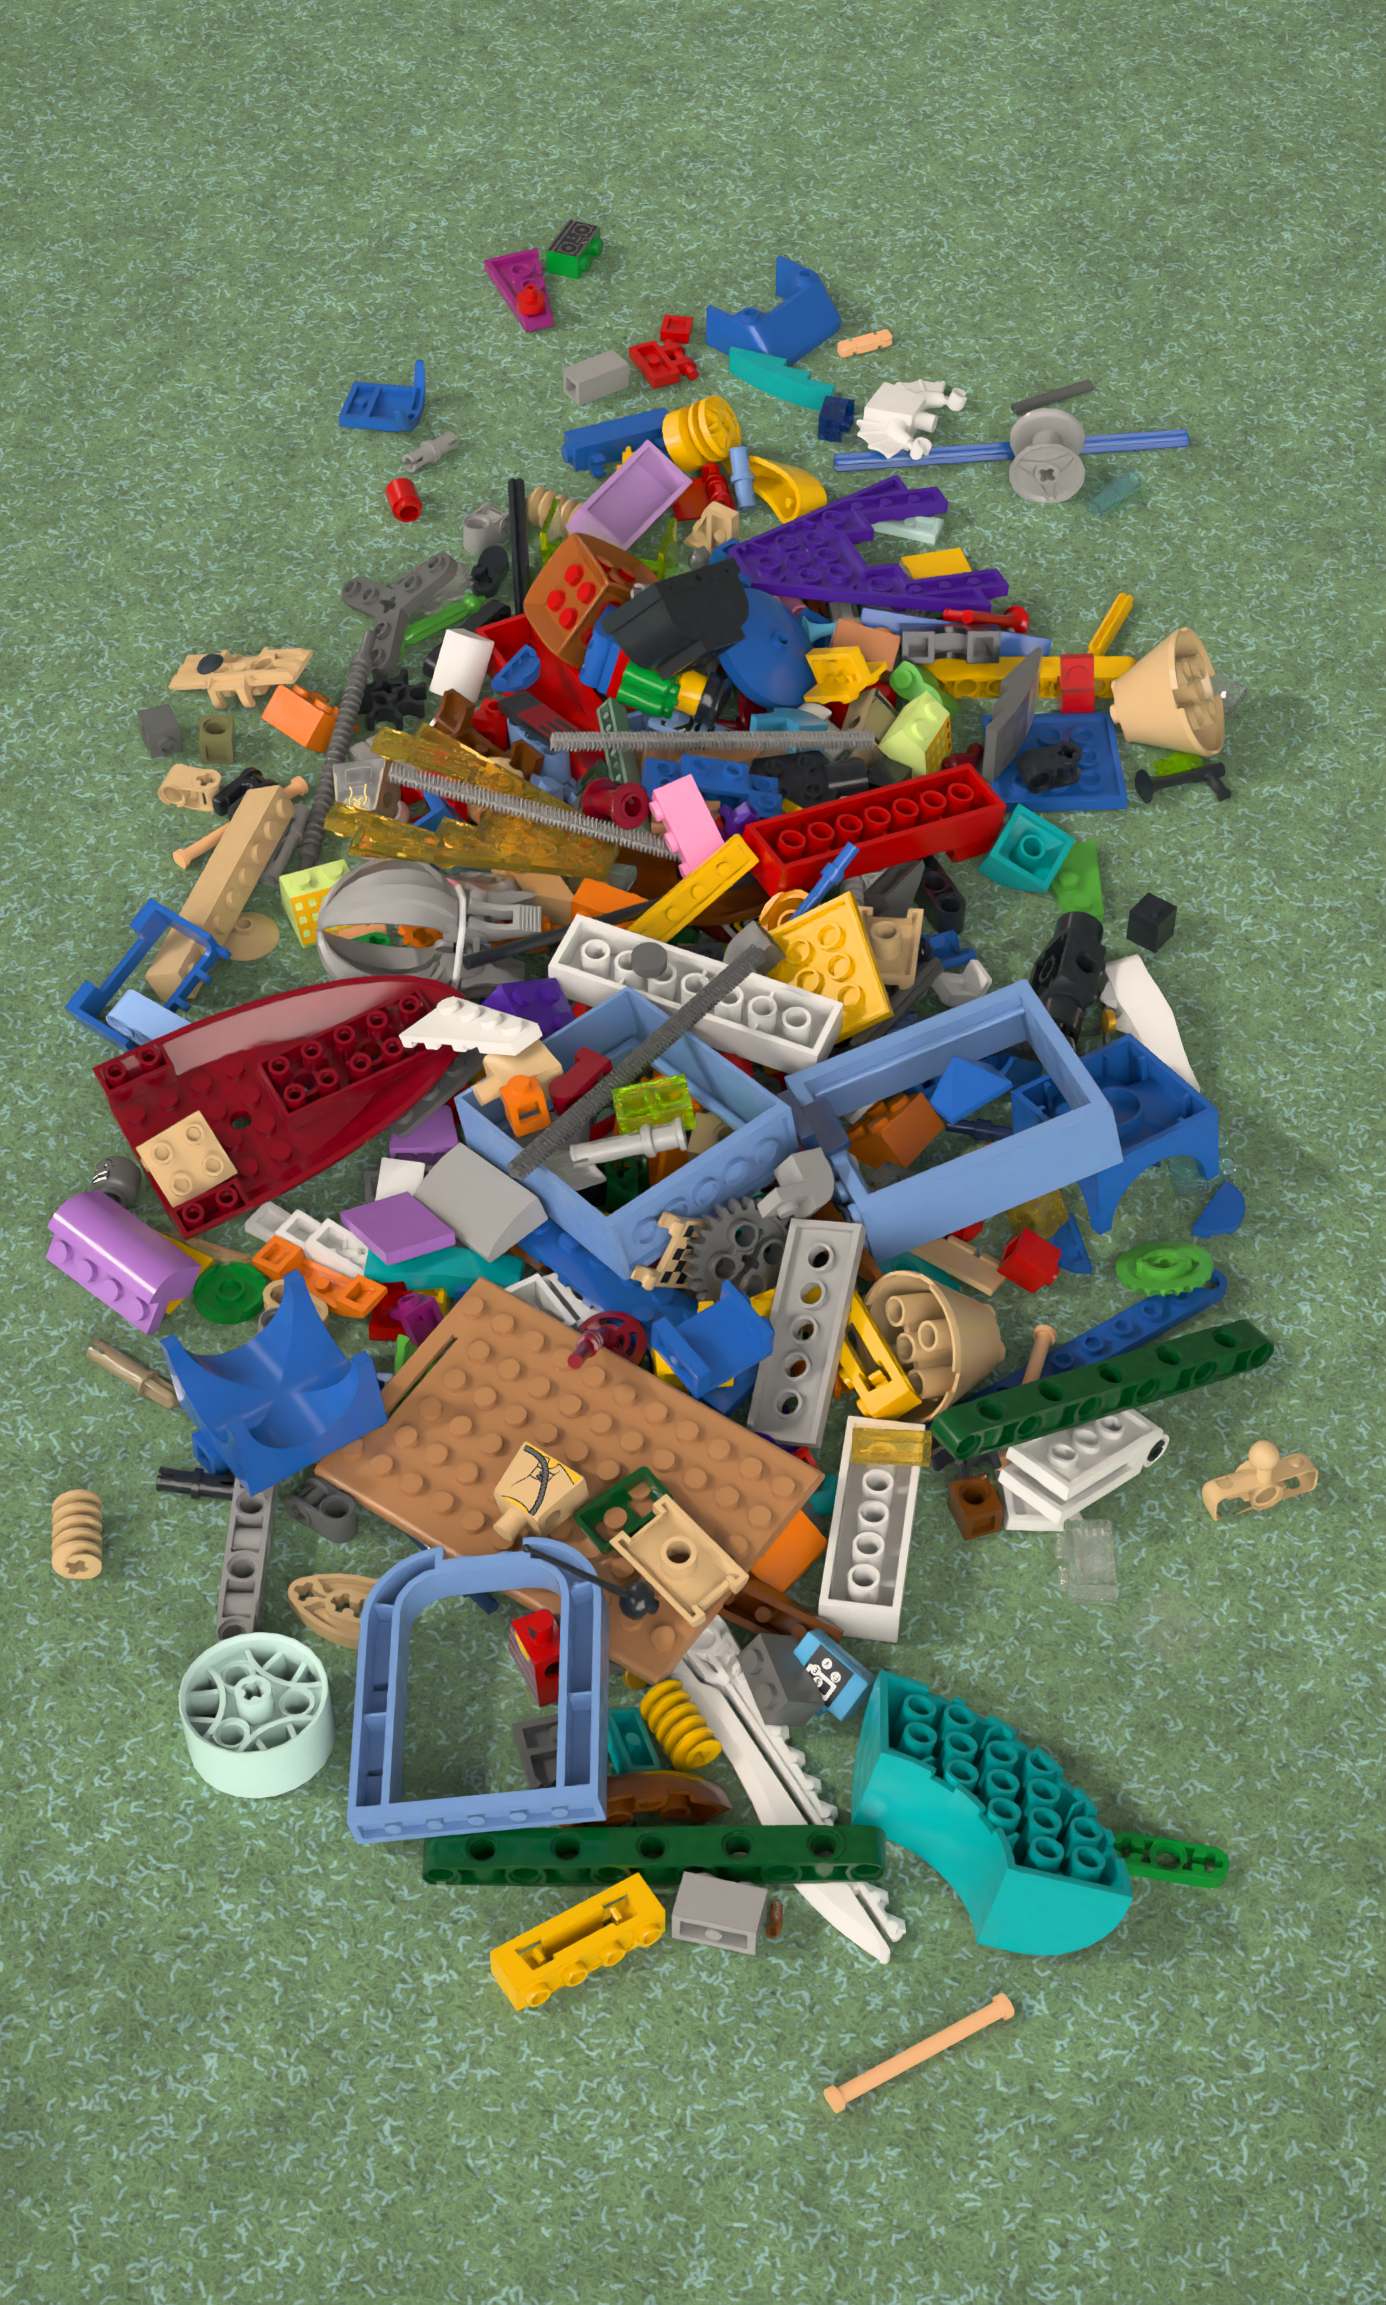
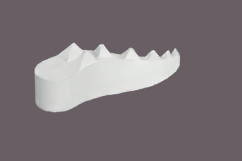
[1099,954,1200,1093]

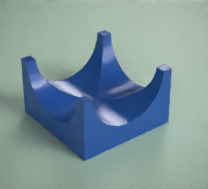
[1011,1033,1219,1235]
[160,1269,388,1497]

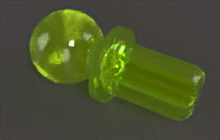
[1153,752,1203,776]

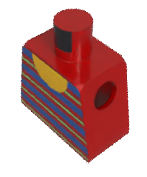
[508,1608,560,1708]

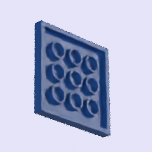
[981,712,1128,813]

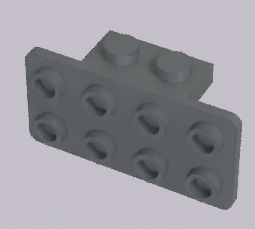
[387,1047,488,1138]

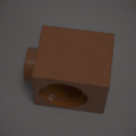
[947,1473,1004,1541]

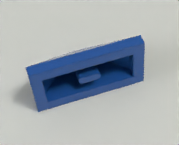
[930,1056,1013,1125]

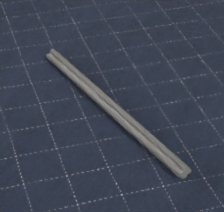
[550,730,875,752]
[387,762,681,863]

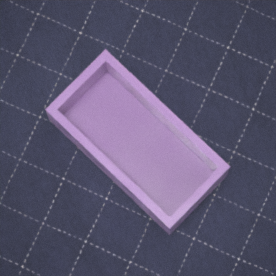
[565,439,693,552]

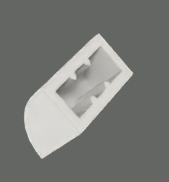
[429,628,495,703]

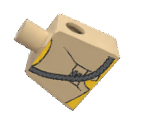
[493,1441,590,1542]

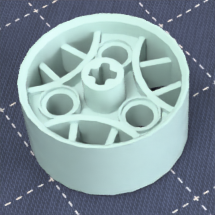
[178,1632,336,1798]

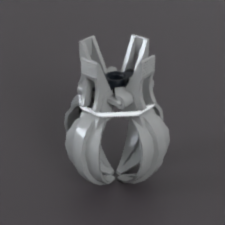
[316,854,541,1000]

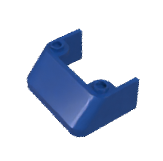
[706,255,841,367]

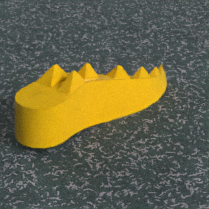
[720,456,827,524]

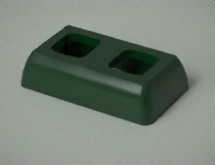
[573,1466,674,1554]

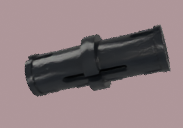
[156,1466,235,1501]

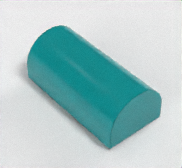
[608,1707,663,1774]

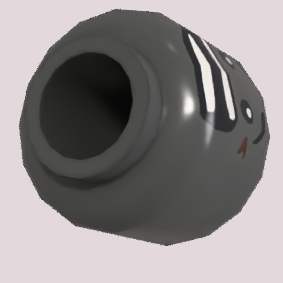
[90,1156,142,1208]

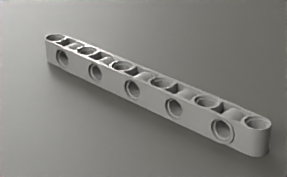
[216,1307,279,1643]

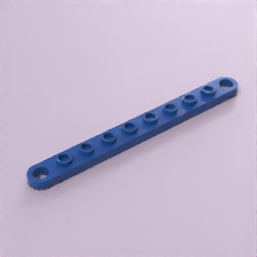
[924,1269,1227,1451]

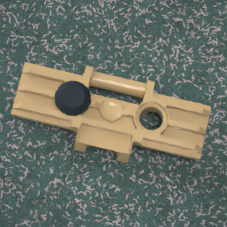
[168,647,314,709]

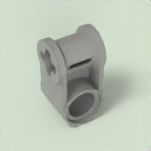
[463,501,511,554]

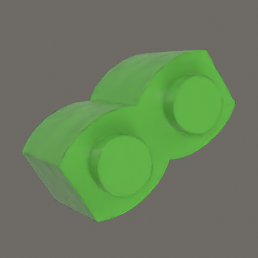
[889,661,960,721]

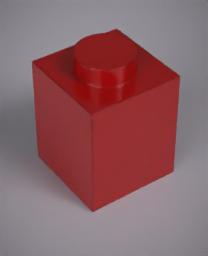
[997,1227,1062,1293]

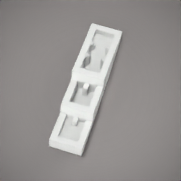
[245,1201,368,1279]

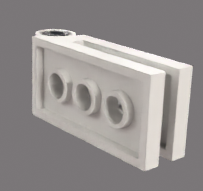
[998,1409,1169,1525]

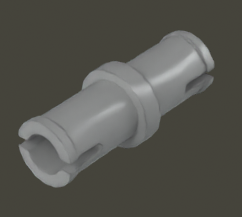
[402,431,459,473]

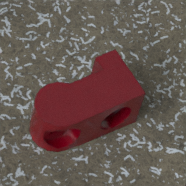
[548,1046,613,1117]

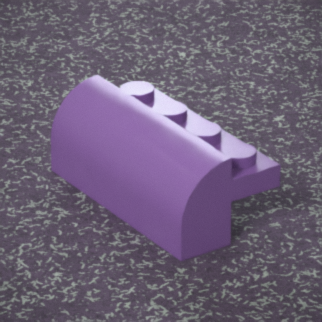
[46,1190,202,1335]

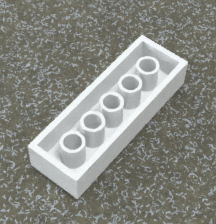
[818,1416,926,1643]

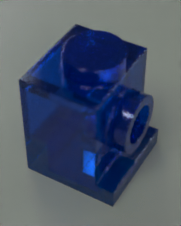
[818,396,855,443]

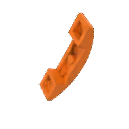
[251,1235,388,1318]

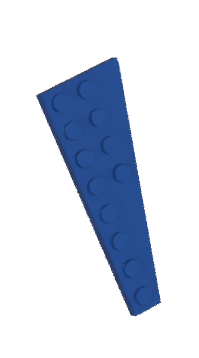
[516,1216,760,1418]

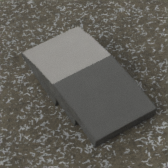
[982,647,1043,782]

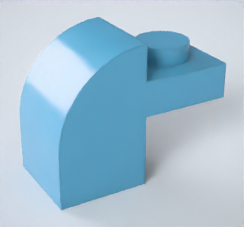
[749,707,828,755]

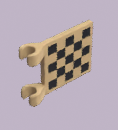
[630,1211,706,1290]

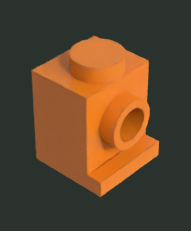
[499,1075,552,1138]

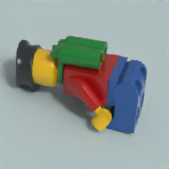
[579,604,732,730]

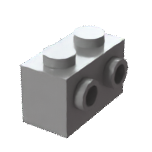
[672,1871,768,1956]

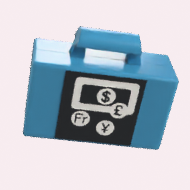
[793,1629,876,1721]

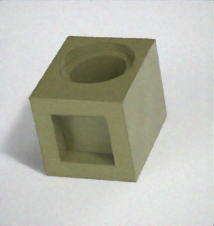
[198,715,236,764]

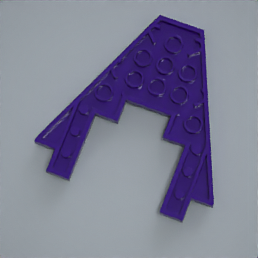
[727,475,1009,613]

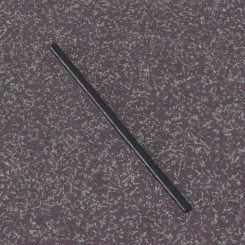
[462,870,758,970]

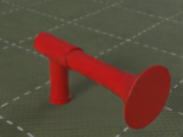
[943,606,1029,634]

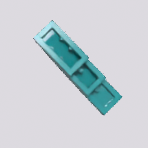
[729,346,835,414]
[364,1247,524,1298]

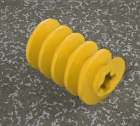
[639,1679,722,1772]

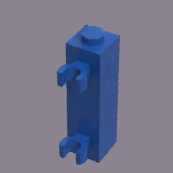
[561,407,672,478]

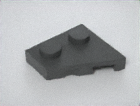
[512,1714,558,1790]

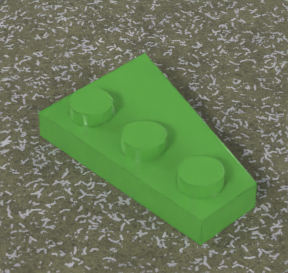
[1048,839,1104,921]

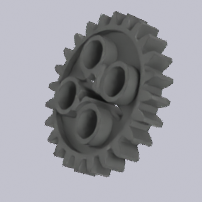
[683,1195,791,1304]

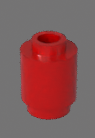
[385,478,422,523]

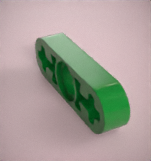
[1113,1831,1229,1889]

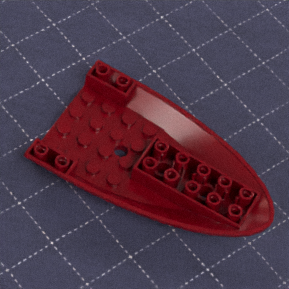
[92,975,467,1241]

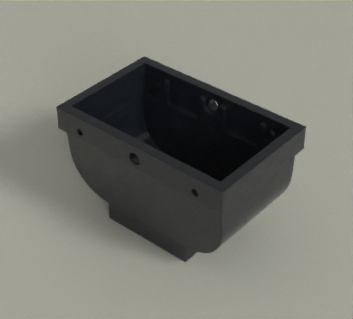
[600,557,749,681]

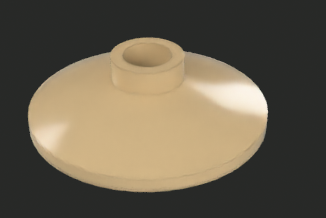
[223,912,280,961]

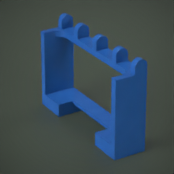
[65,898,232,1052]

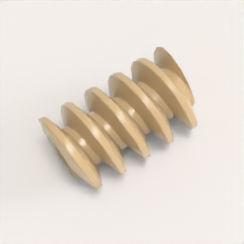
[525,486,584,539]
[51,1489,103,1579]

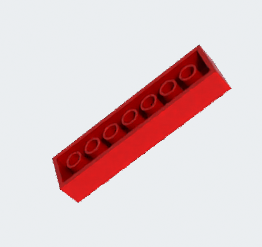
[742,763,1007,898]

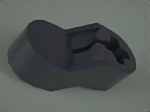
[469,546,509,598]

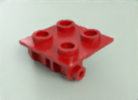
[672,462,736,522]

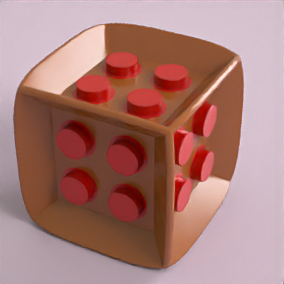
[523,532,660,671]

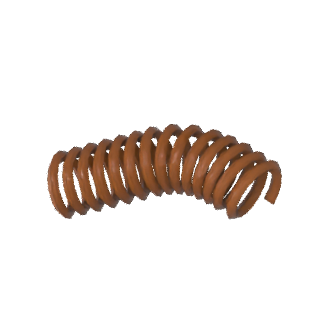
[765,1901,783,1938]

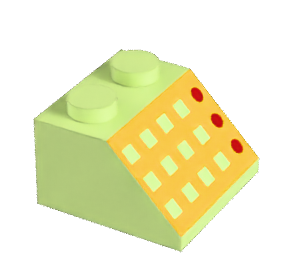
[877,691,952,779]
[279,859,368,949]

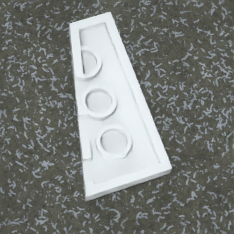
[399,996,543,1056]

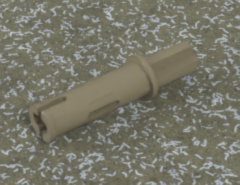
[87,1338,180,1410]

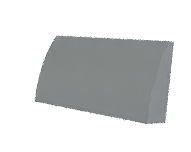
[413,1142,548,1263]

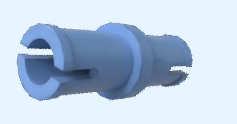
[728,446,757,511]

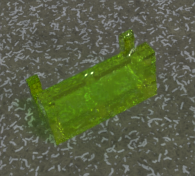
[611,1073,697,1135]

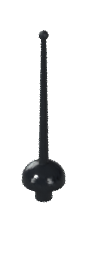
[522,1544,659,1620]

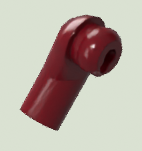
[941,743,984,770]

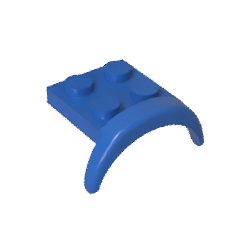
[339,359,426,432]

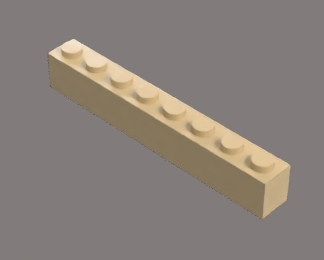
[145,785,296,1001]

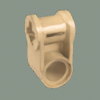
[158,764,222,812]

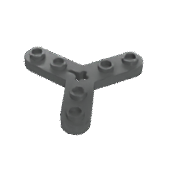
[341,552,458,677]

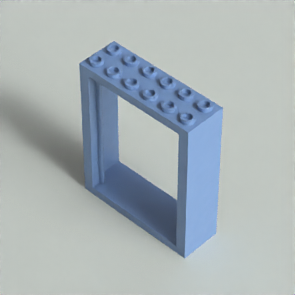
[784,979,1124,1264]
[454,985,800,1281]

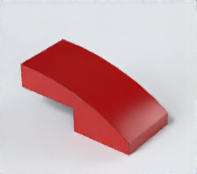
[369,1281,412,1341]

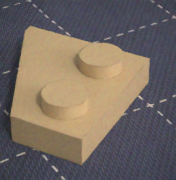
[683,501,739,555]

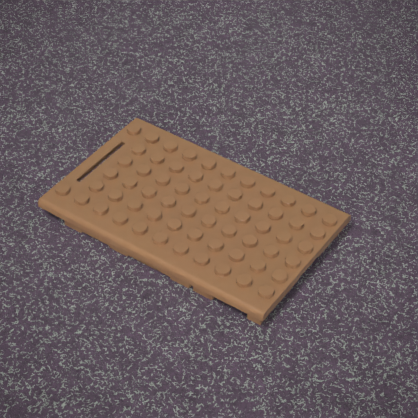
[314,1276,825,1686]

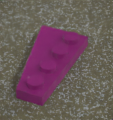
[484,248,553,332]

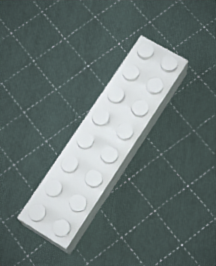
[548,914,844,1074]

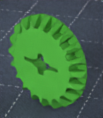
[1115,1241,1214,1298]

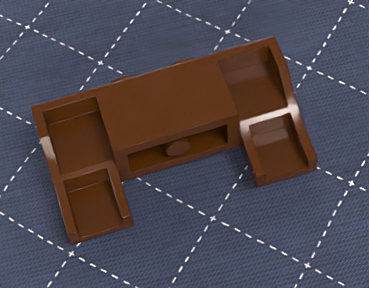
[417,688,545,813]

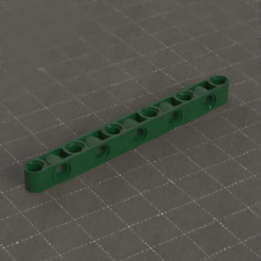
[930,1319,1274,1461]
[422,1825,886,1887]

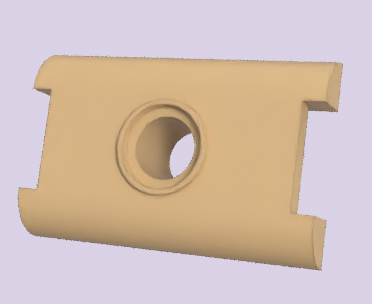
[858,906,924,990]
[609,1494,749,1627]

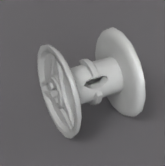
[1009,408,1085,503]

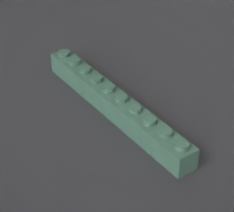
[597,697,651,837]

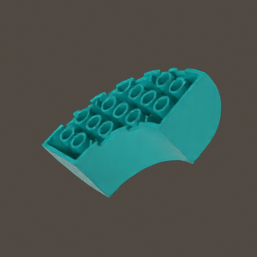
[851,1670,1133,1955]

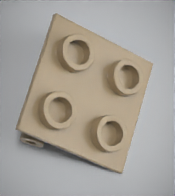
[136,1110,238,1208]

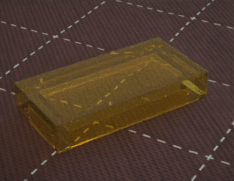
[851,1428,932,1467]

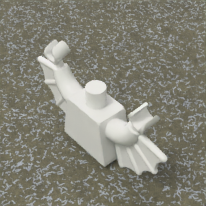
[856,379,967,460]

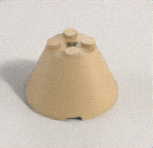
[1110,627,1225,757]
[857,1270,1006,1424]

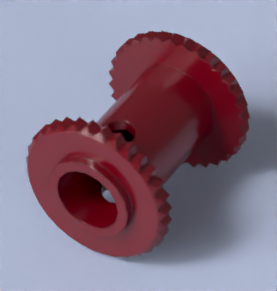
[581,777,649,830]

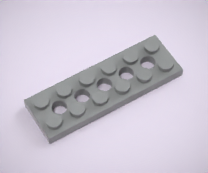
[746,1218,867,1449]

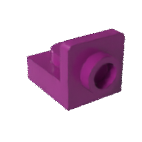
[388,1292,444,1348]

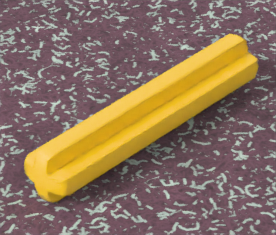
[1087,593,1134,656]

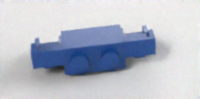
[641,754,782,820]

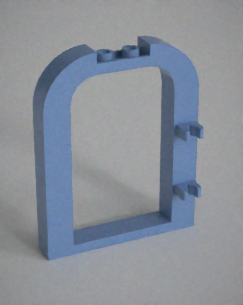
[347,1537,610,1844]

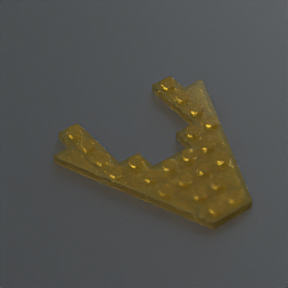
[323,722,623,880]

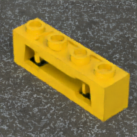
[805,1287,922,1421]
[490,1872,665,2011]

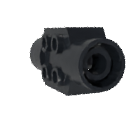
[749,750,869,809]
[1029,911,1107,1044]

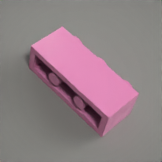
[649,774,724,879]

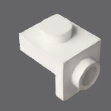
[931,959,992,1007]

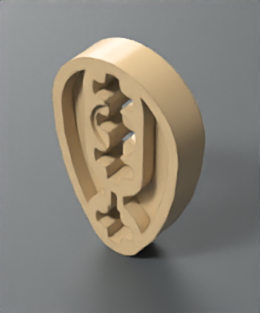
[288,1573,378,1650]

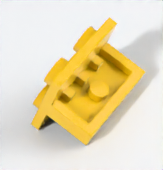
[803,646,888,704]

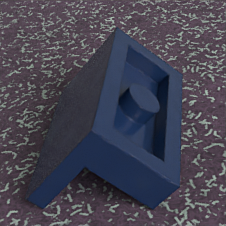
[777,1089,851,1158]

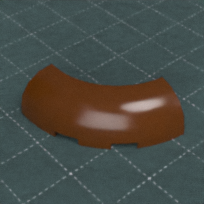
[559,1770,732,1828]

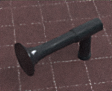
[1135,762,1232,803]

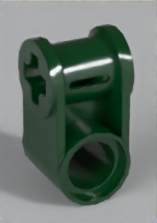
[605,1154,650,1214]

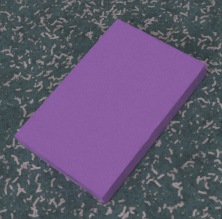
[340,1191,456,1266]

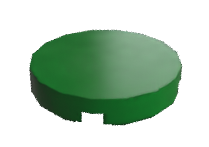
[193,1262,267,1324]

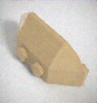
[491,814,574,926]

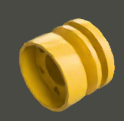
[662,395,741,473]

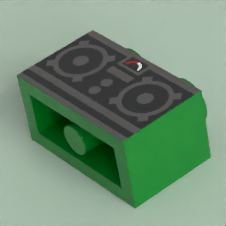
[546,220,603,280]

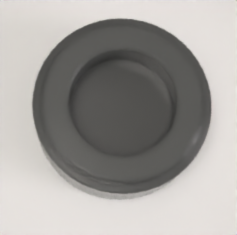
[631,942,667,978]

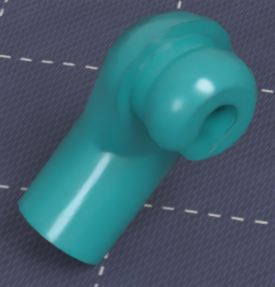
[809,1474,838,1517]

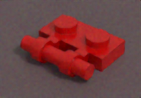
[629,339,699,389]

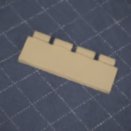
[909,1235,1006,1296]

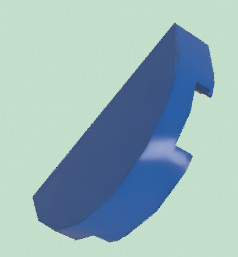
[491,644,541,692]
[1192,1180,1246,1238]
[1045,1212,1092,1274]

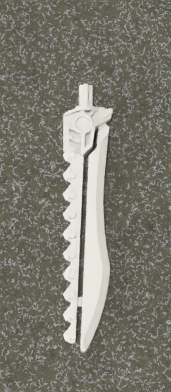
[667,1614,906,1964]

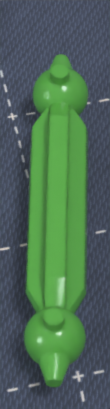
[400,592,486,655]

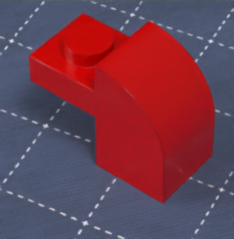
[1057,653,1095,714]

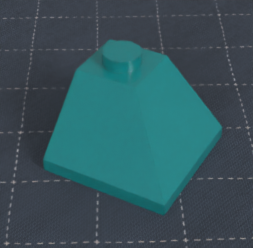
[977,803,1076,893]

